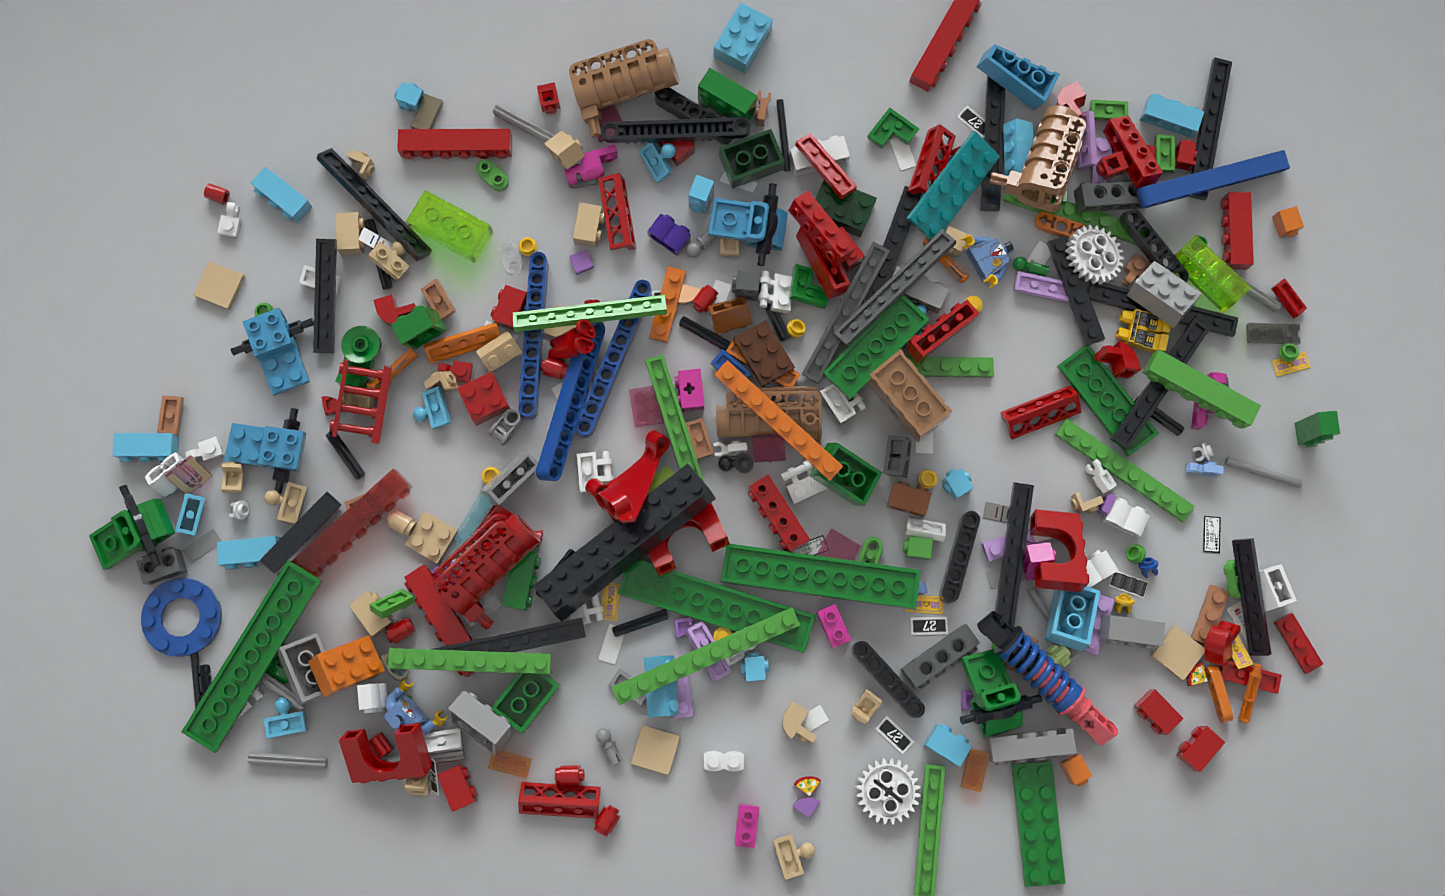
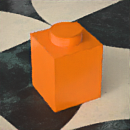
[1272,206,1304,238]
[1059,754,1092,787]

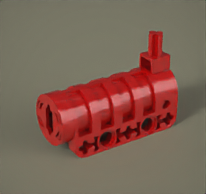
[433,513,541,630]

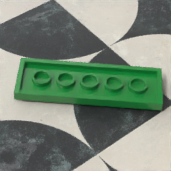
[823,294,930,400]
[1057,345,1159,457]
[1011,761,1066,887]

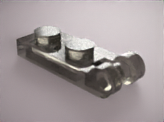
[1246,323,1301,345]

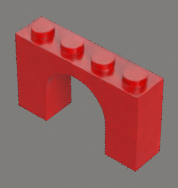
[649,503,730,576]
[1029,509,1090,592]
[339,723,433,784]

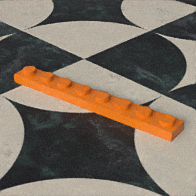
[714,360,843,481]

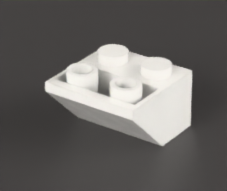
[1259,564,1297,612]

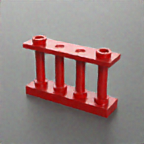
[329,359,392,444]

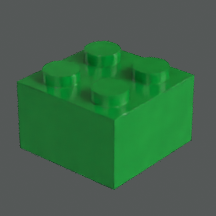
[391,305,448,349]

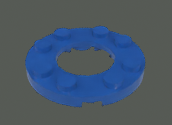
[141,578,222,657]

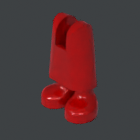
[548,319,595,360]

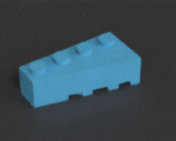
[976,44,1060,110]

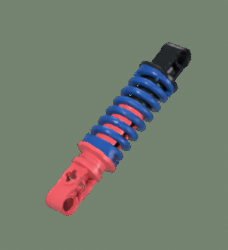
[977,611,1118,745]

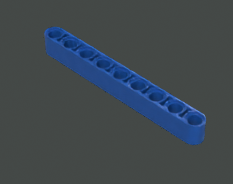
[1136,150,1290,209]
[518,252,549,420]
[576,279,652,438]
[536,322,605,481]

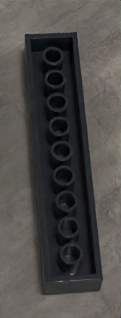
[533,463,716,622]

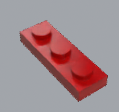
[1273,613,1323,674]
[1220,660,1282,694]

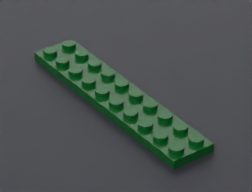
[721,544,921,610]
[181,560,322,753]
[618,560,816,653]

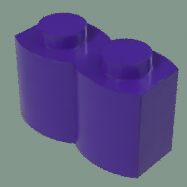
[647,213,691,256]

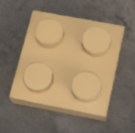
[404,511,458,564]

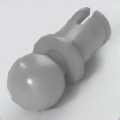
[686,230,717,257]
[596,728,623,766]

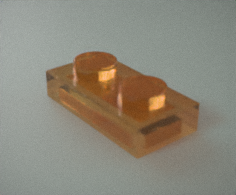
[960,748,990,792]
[488,750,532,778]

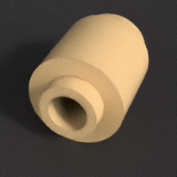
[386,510,417,536]

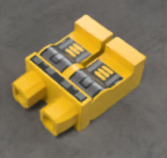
[1115,309,1171,353]

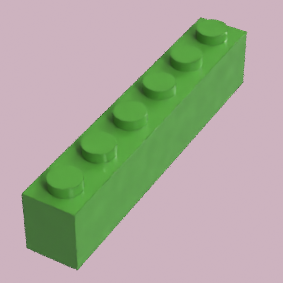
[1143,350,1261,429]

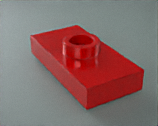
[1271,278,1307,319]

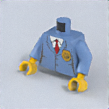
[960,235,1014,289]
[384,676,447,735]

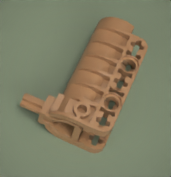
[716,386,822,445]

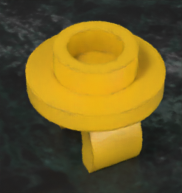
[1115,594,1135,614]

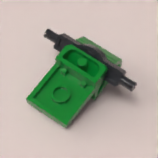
[89,485,175,570]
[960,649,1043,738]

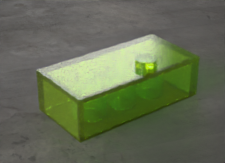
[406,190,493,263]
[1175,235,1251,313]

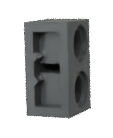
[732,270,760,301]
[883,435,912,478]
[136,547,187,585]

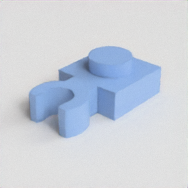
[1185,462,1224,477]

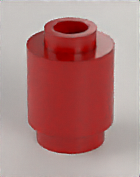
[692,285,719,314]
[540,357,569,380]
[385,617,416,644]
[555,765,585,786]
[593,805,621,837]

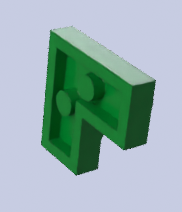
[867,107,919,148]
[789,264,828,309]

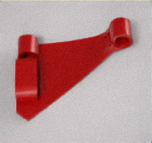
[585,430,670,523]

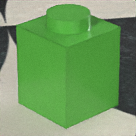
[903,536,933,560]

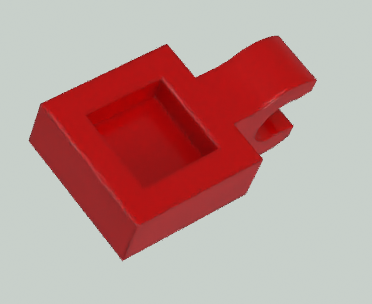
[437,361,473,383]

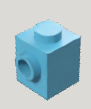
[395,82,425,112]
[942,468,974,500]
[741,653,769,682]

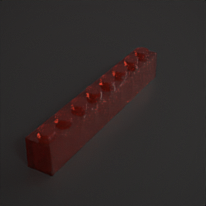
[277,468,413,577]

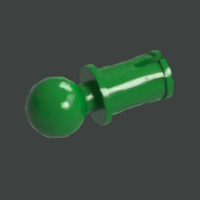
[1013,257,1049,277]

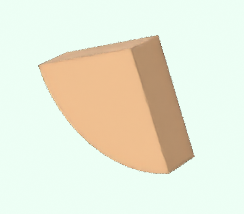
[678,284,701,304]

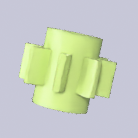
[1047,644,1071,668]

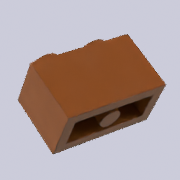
[708,296,753,334]
[886,481,932,517]

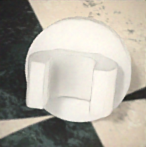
[1192,442,1214,461]
[229,500,250,520]

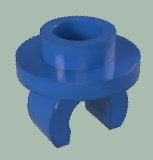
[1138,557,1159,578]

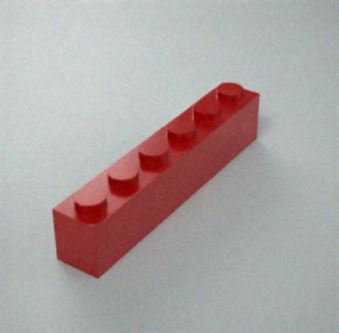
[909,0,982,92]
[397,129,512,159]
[404,564,475,677]

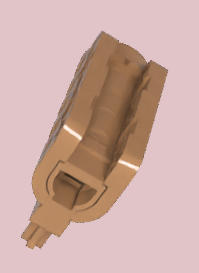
[569,39,679,137]
[990,105,1086,212]

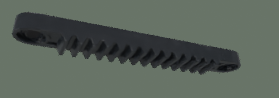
[601,117,751,144]

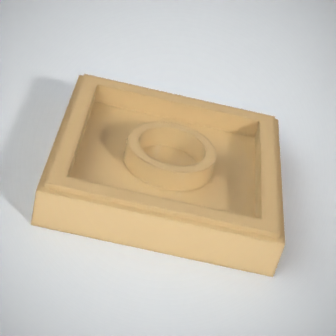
[193,261,245,310]
[1150,625,1205,681]
[631,725,680,775]

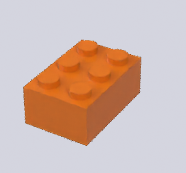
[308,635,385,698]

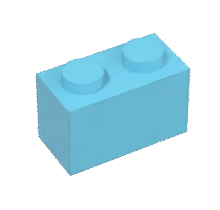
[688,175,714,213]
[175,493,205,536]
[923,723,972,767]

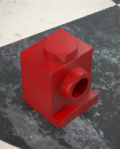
[537,82,561,114]
[1175,140,1197,171]
[1096,151,1129,180]

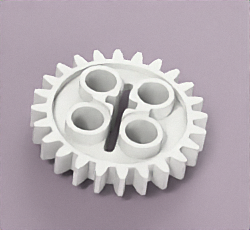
[1065,225,1124,285]
[856,758,921,824]

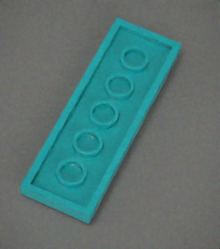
[907,131,1000,241]

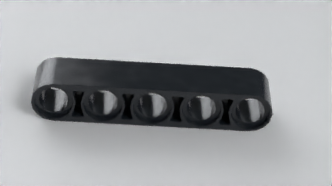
[654,87,733,145]
[1119,209,1189,282]
[260,491,342,574]
[939,511,980,604]
[851,641,925,718]

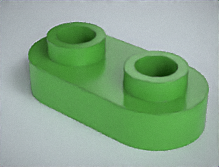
[476,159,509,191]
[858,537,883,564]
[1223,560,1241,599]

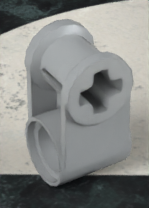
[488,409,523,446]

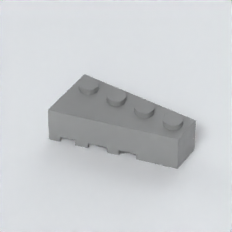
[986,728,1077,765]

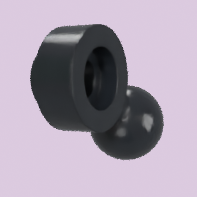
[718,453,754,473]

